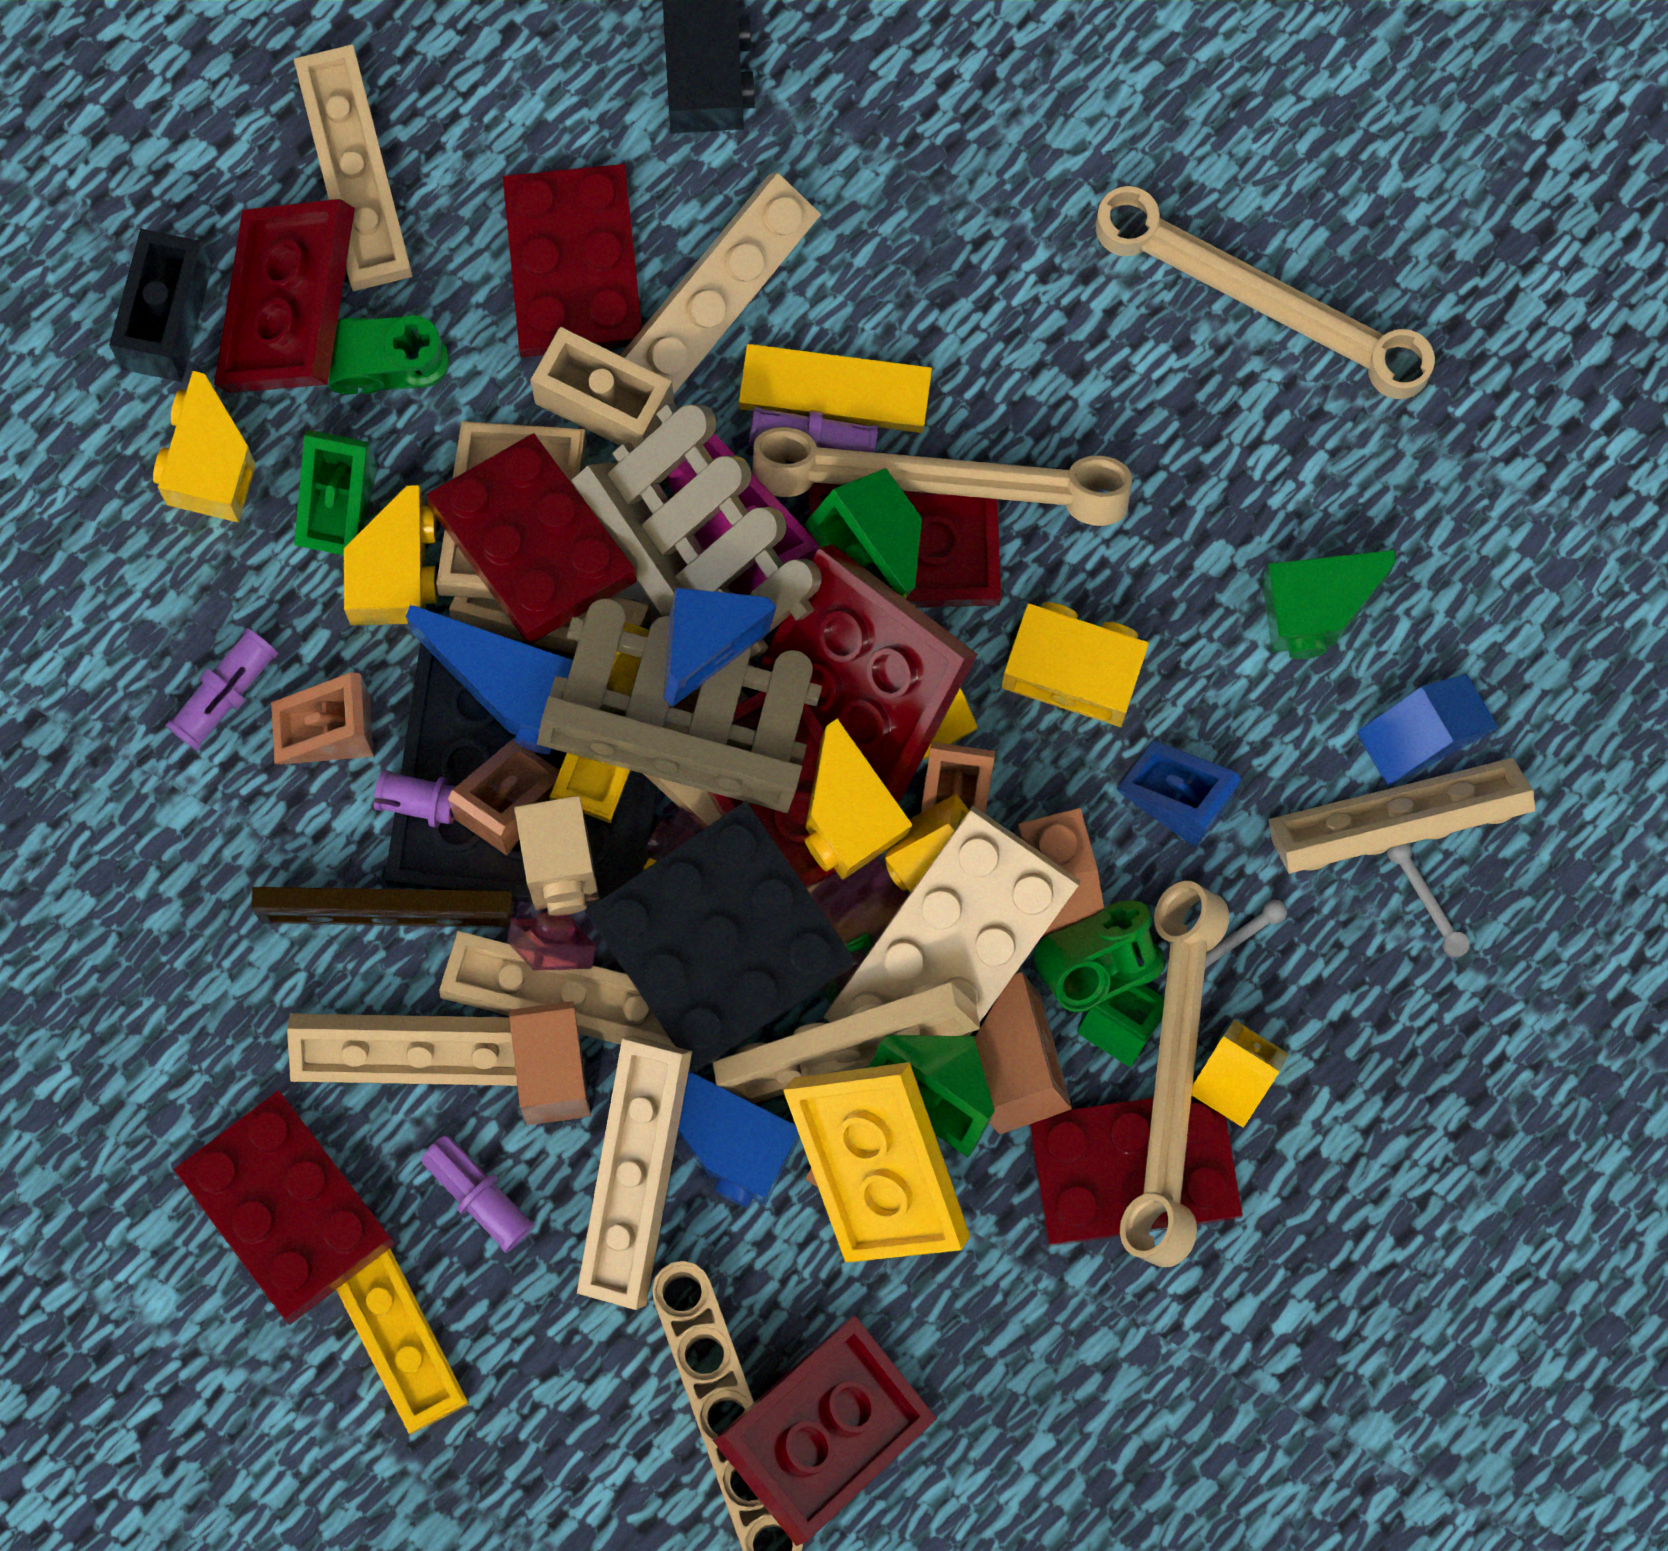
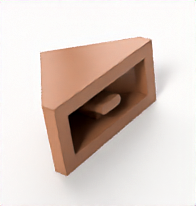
[271,672,374,765]
[448,738,560,855]
[921,742,995,814]
[509,1001,591,1125]

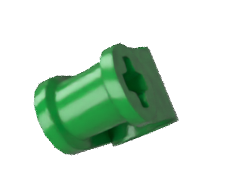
[328,315,450,395]
[1033,900,1166,1012]

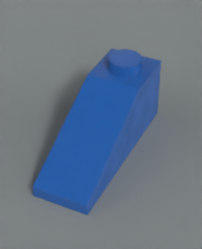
[406,604,573,755]
[677,1071,800,1208]

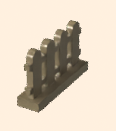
[571,404,822,668]
[537,599,822,813]

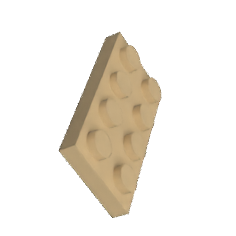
[824,806,1080,1036]

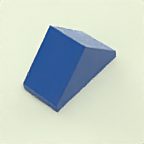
[663,588,777,707]
[1356,674,1499,787]
[1117,740,1242,848]

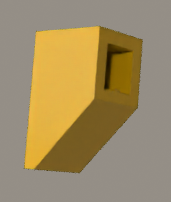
[153,371,256,523]
[344,485,438,626]

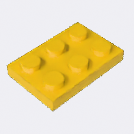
[783,1062,971,1263]

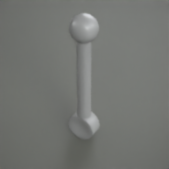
[1387,843,1469,958]
[1205,899,1288,968]

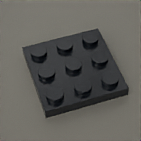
[585,801,858,1074]

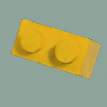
[1001,602,1149,727]

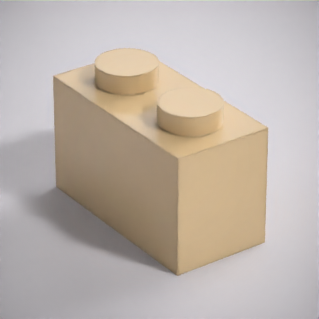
[530,327,674,448]
[514,796,599,916]

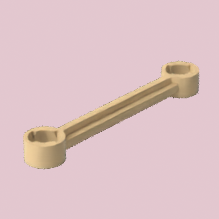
[1096,186,1435,399]
[752,427,1132,526]
[1120,881,1229,1267]

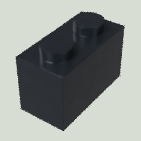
[662,0,755,134]
[109,228,212,382]

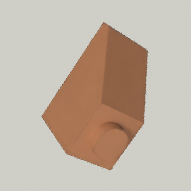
[1016,808,1104,940]
[974,972,1072,1135]

